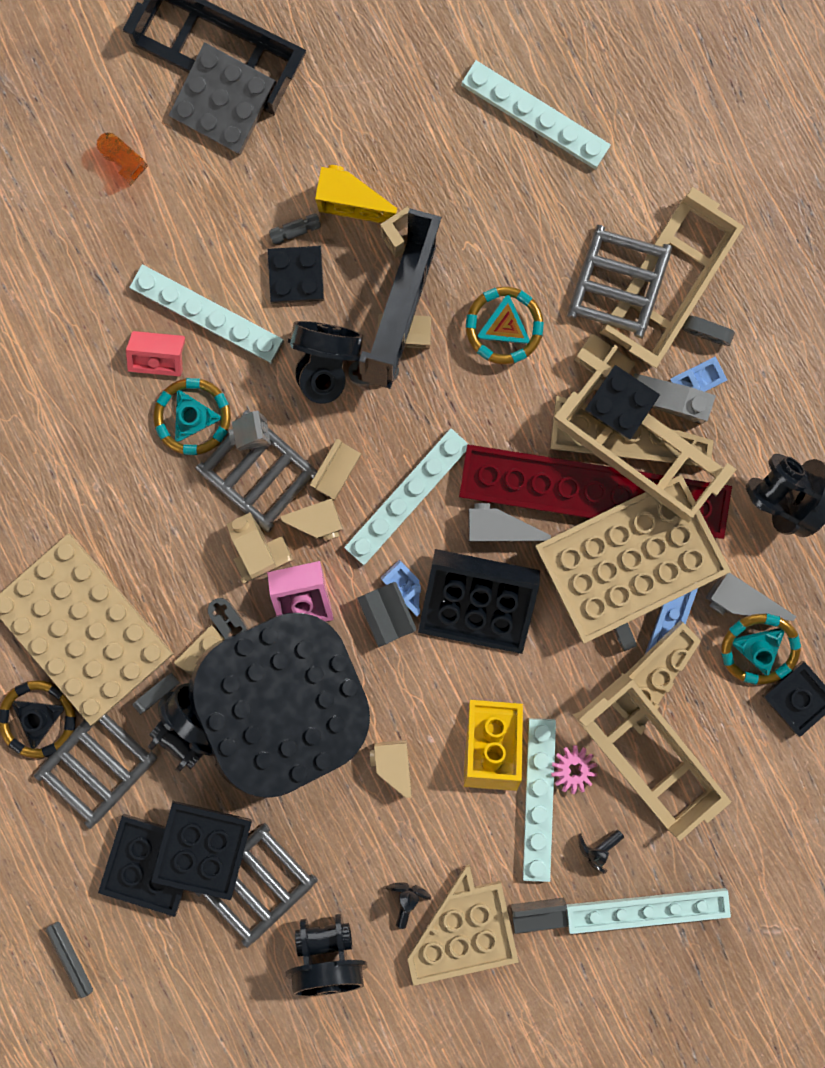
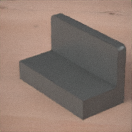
[357,582,416,647]
[511,897,568,934]

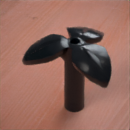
[578,829,624,874]
[386,882,432,929]

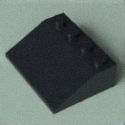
[418,549,540,654]

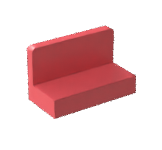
[126,331,185,377]

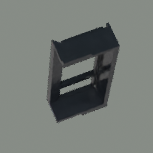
[123,0,306,116]
[359,208,442,389]

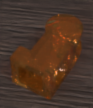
[96,132,148,186]

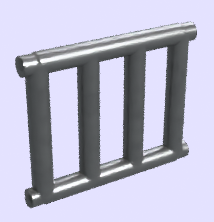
[567,225,672,339]
[195,410,318,532]
[33,714,158,829]
[194,823,318,948]

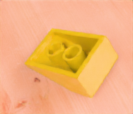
[315,165,397,223]
[463,700,523,791]

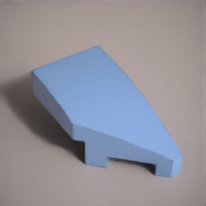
[670,356,727,392]
[381,559,421,616]

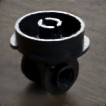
[288,321,363,404]
[746,454,825,537]
[148,683,213,773]
[285,914,367,996]

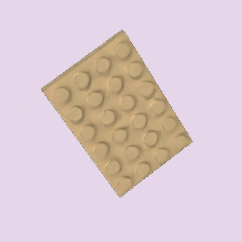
[535,475,731,644]
[0,533,174,726]

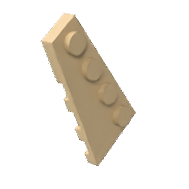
[612,621,701,735]

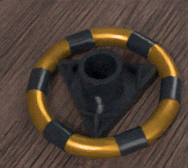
[0,680,76,758]

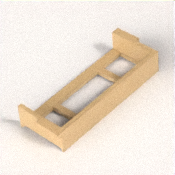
[599,187,744,369]
[554,369,736,523]
[573,673,731,841]

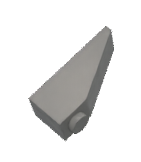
[633,373,716,424]
[229,411,271,451]
[468,503,551,541]
[706,573,796,621]

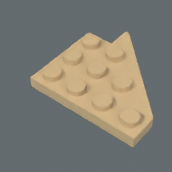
[408,864,519,986]

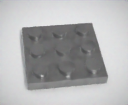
[168,42,277,155]

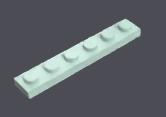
[461,60,611,170]
[129,264,284,364]
[344,429,468,565]
[523,718,556,882]
[567,888,731,934]

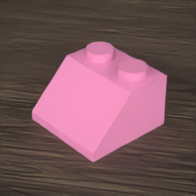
[267,561,334,622]

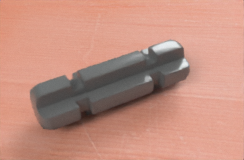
[269,213,321,244]

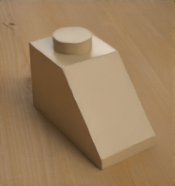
[280,498,343,541]
[226,512,276,579]
[370,740,411,798]

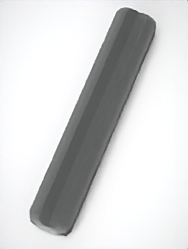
[46,922,93,999]

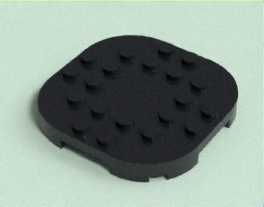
[188,613,370,797]

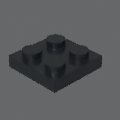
[268,246,324,304]
[584,365,660,441]
[762,661,825,737]

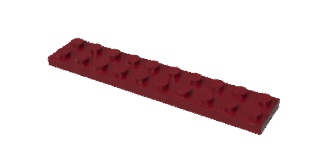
[459,444,732,539]

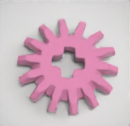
[551,745,597,794]

